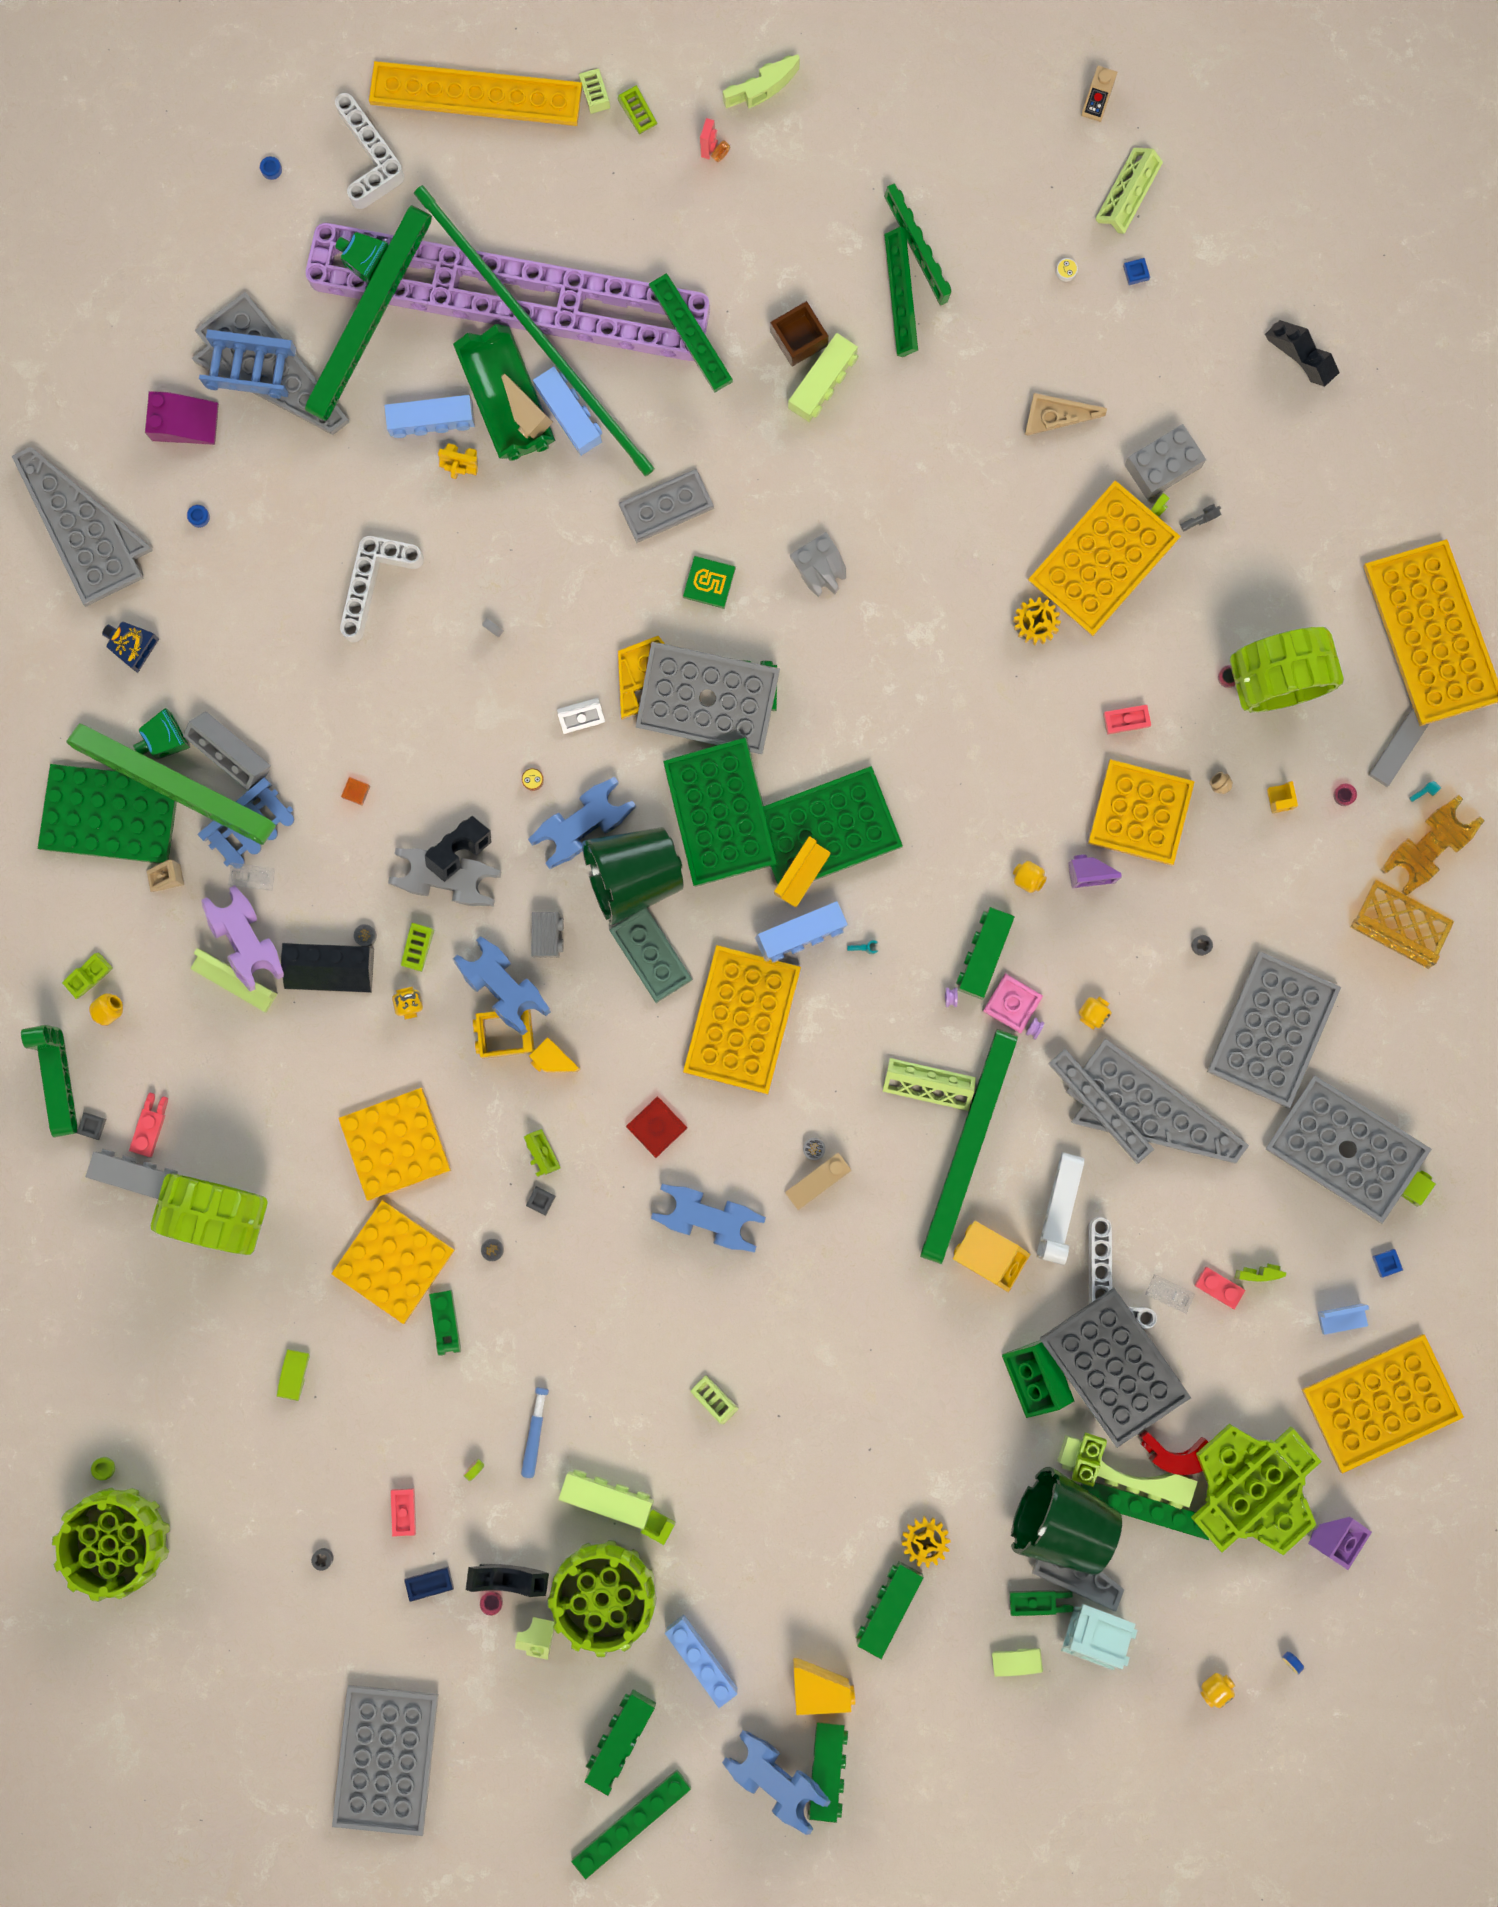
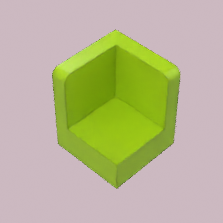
[640,1510,676,1545]

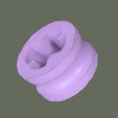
[945,988,958,1007]
[1026,1017,1045,1040]

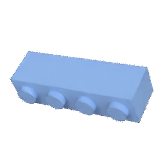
[533,367,603,456]
[384,395,475,438]
[755,901,848,962]
[665,1615,738,1708]

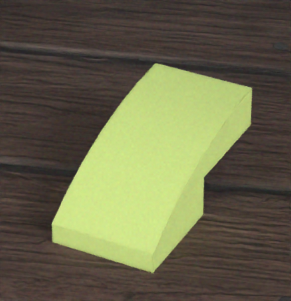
[992,1648,1043,1677]

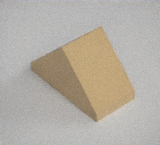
[147,860,184,892]

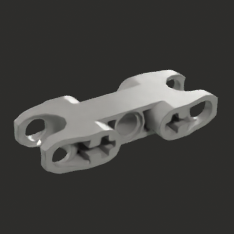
[388,848,501,907]

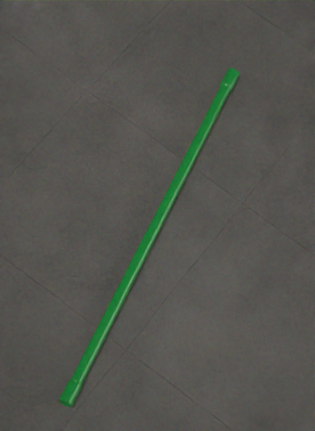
[414,185,655,477]

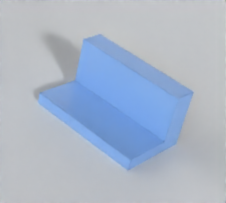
[1318,1304,1369,1335]

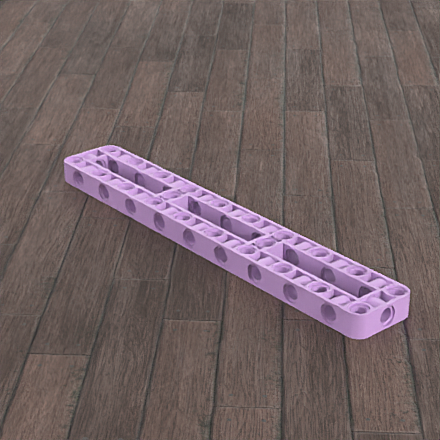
[306,223,710,361]

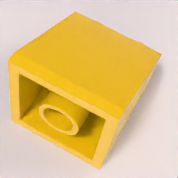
[953,1221,1031,1293]
[793,1658,855,1715]

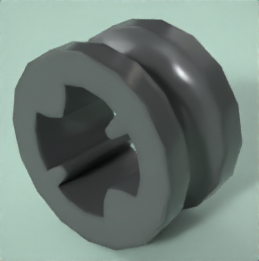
[1191,935,1213,956]
[311,1548,334,1571]

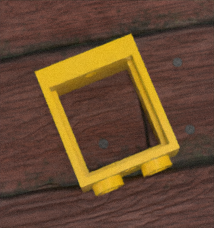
[473,1009,535,1059]

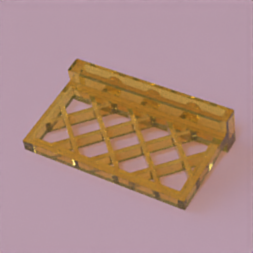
[1351,880,1454,969]

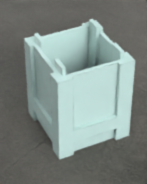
[1061,1604,1138,1670]

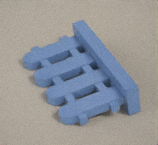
[197,778,294,869]

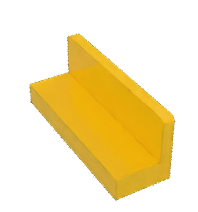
[774,836,830,907]

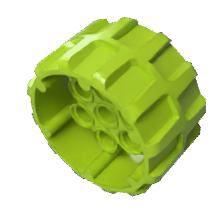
[1229,627,1344,713]
[150,1174,268,1255]
[52,1487,170,1602]
[548,1540,657,1657]

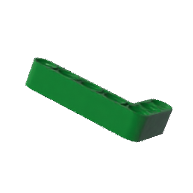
[21,1025,78,1138]

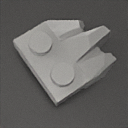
[790,532,846,597]

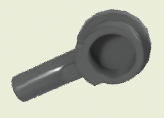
[1180,504,1222,532]

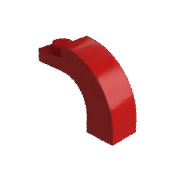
[1139,1430,1208,1475]

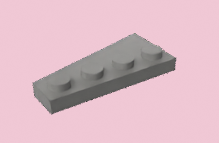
[1032,1560,1124,1611]

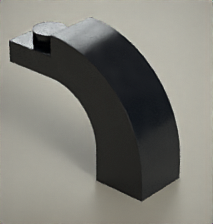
[465,1564,549,1597]

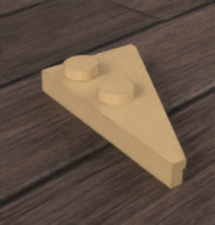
[1025,393,1107,435]

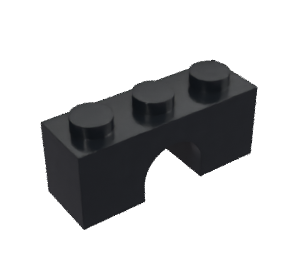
[425,816,492,882]

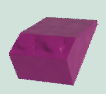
[145,391,219,445]

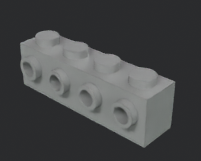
[183,712,271,790]
[85,1149,178,1199]

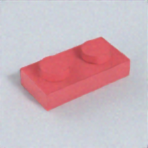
[700,118,718,159]
[1103,705,1151,735]
[1194,1267,1246,1310]
[391,1488,416,1537]

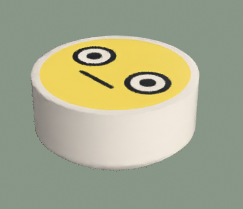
[1056,258,1078,282]

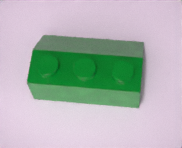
[1002,1340,1075,1418]

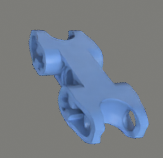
[528,777,636,869]
[453,936,551,1035]
[651,1184,766,1253]
[722,1730,831,1835]

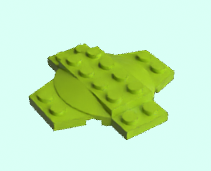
[1191,1424,1322,1555]

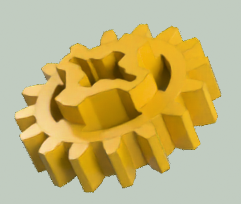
[1013,597,1061,645]
[901,1516,951,1568]

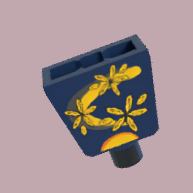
[102,622,159,673]

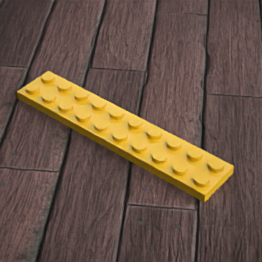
[369,61,582,126]

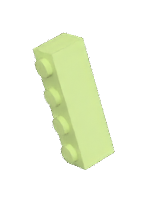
[788,333,859,422]
[558,1469,654,1529]

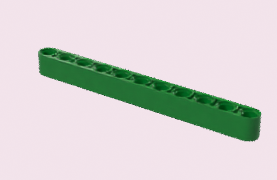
[305,205,432,421]
[920,1029,1018,1264]

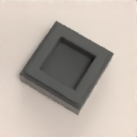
[77,1112,107,1140]
[526,1186,556,1216]

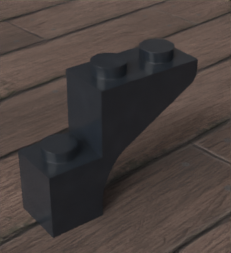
[1265,320,1340,387]

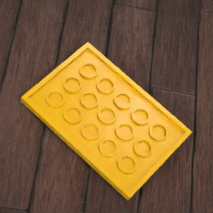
[1028,480,1181,636]
[683,945,801,1095]
[1301,1334,1464,1474]

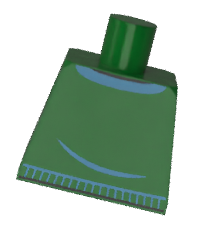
[335,232,389,284]
[133,708,191,759]

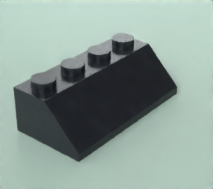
[281,943,374,993]

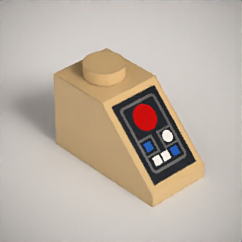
[1081,66,1118,122]

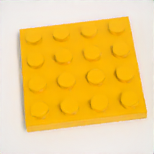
[1088,759,1195,866]
[338,1088,451,1201]
[331,1200,455,1324]

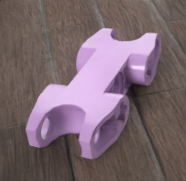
[201,886,284,992]

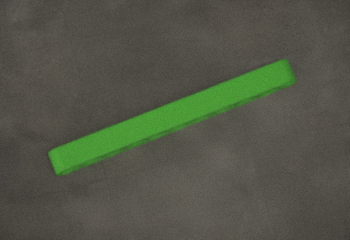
[66,723,276,845]

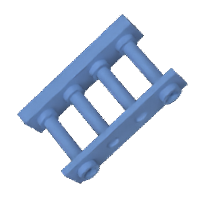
[199,329,296,399]

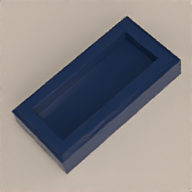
[404,1566,454,1602]

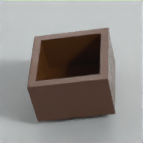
[770,301,829,367]

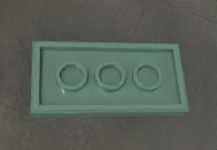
[609,908,693,1003]

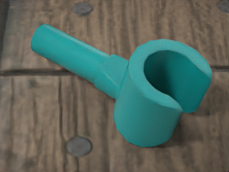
[1409,781,1441,802]
[847,940,878,954]

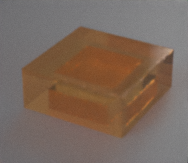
[341,777,371,806]

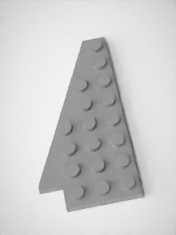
[192,292,349,435]
[12,447,152,607]
[1066,1039,1249,1163]

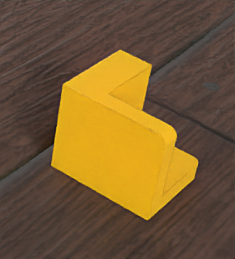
[1267,781,1298,814]

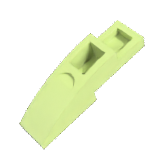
[722,54,800,109]

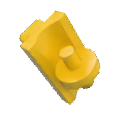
[438,443,478,479]

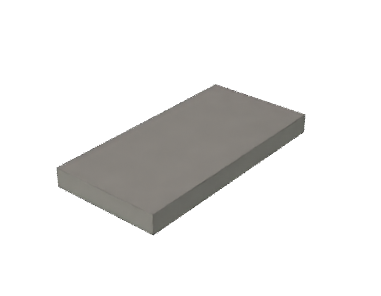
[619,469,714,543]

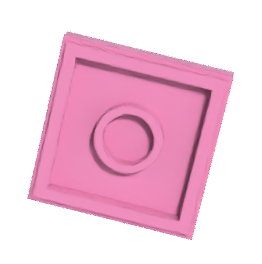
[983,973,1043,1034]

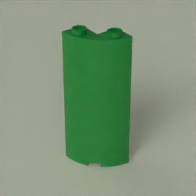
[453,324,556,461]

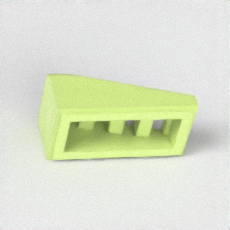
[579,68,610,114]
[690,1375,739,1424]

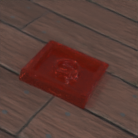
[626,1096,688,1158]

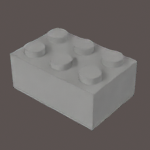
[1125,424,1206,501]

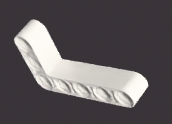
[335,93,404,209]
[340,536,424,642]
[1036,1152,1084,1265]
[1088,1217,1157,1329]

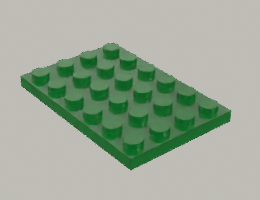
[663,738,778,887]
[37,764,177,864]
[764,766,903,885]

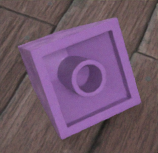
[1069,854,1122,888]
[1308,1517,1372,1570]

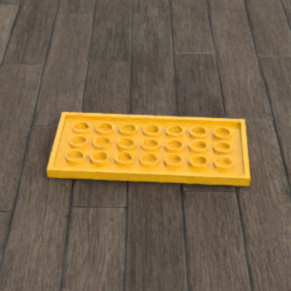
[1363,539,1498,726]

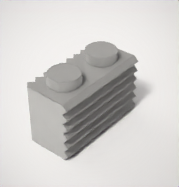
[531,912,564,958]

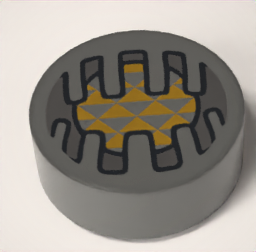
[354,924,377,947]
[481,1239,504,1261]

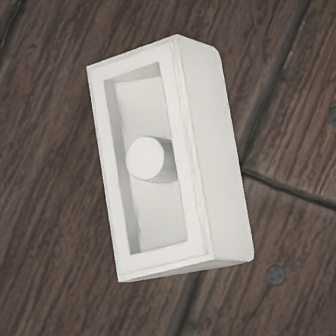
[557,698,605,734]

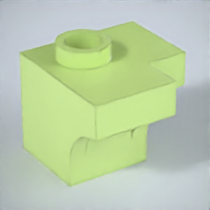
[515,1617,555,1660]

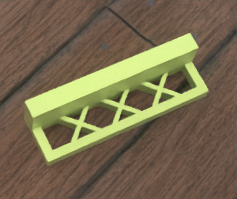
[1095,148,1163,234]
[190,948,277,1013]
[883,1058,976,1111]

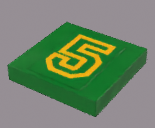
[683,556,736,609]

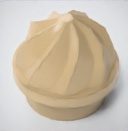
[1210,772,1233,794]

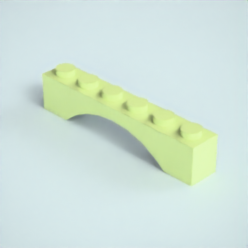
[1057,1435,1198,1509]

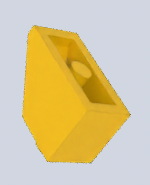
[529,1037,580,1073]

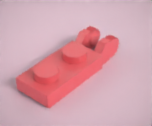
[129,1092,168,1157]

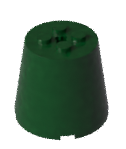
[582,827,684,925]
[1011,1467,1122,1575]

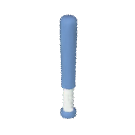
[521,1387,549,1478]

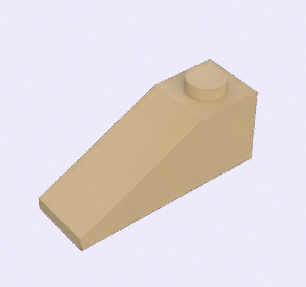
[502,374,553,440]
[785,1153,852,1210]

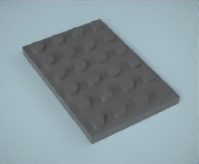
[1040,1288,1191,1448]

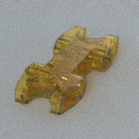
[1380,795,1485,896]

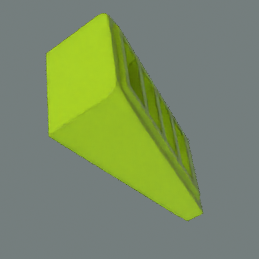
[617,85,658,134]
[401,923,435,972]

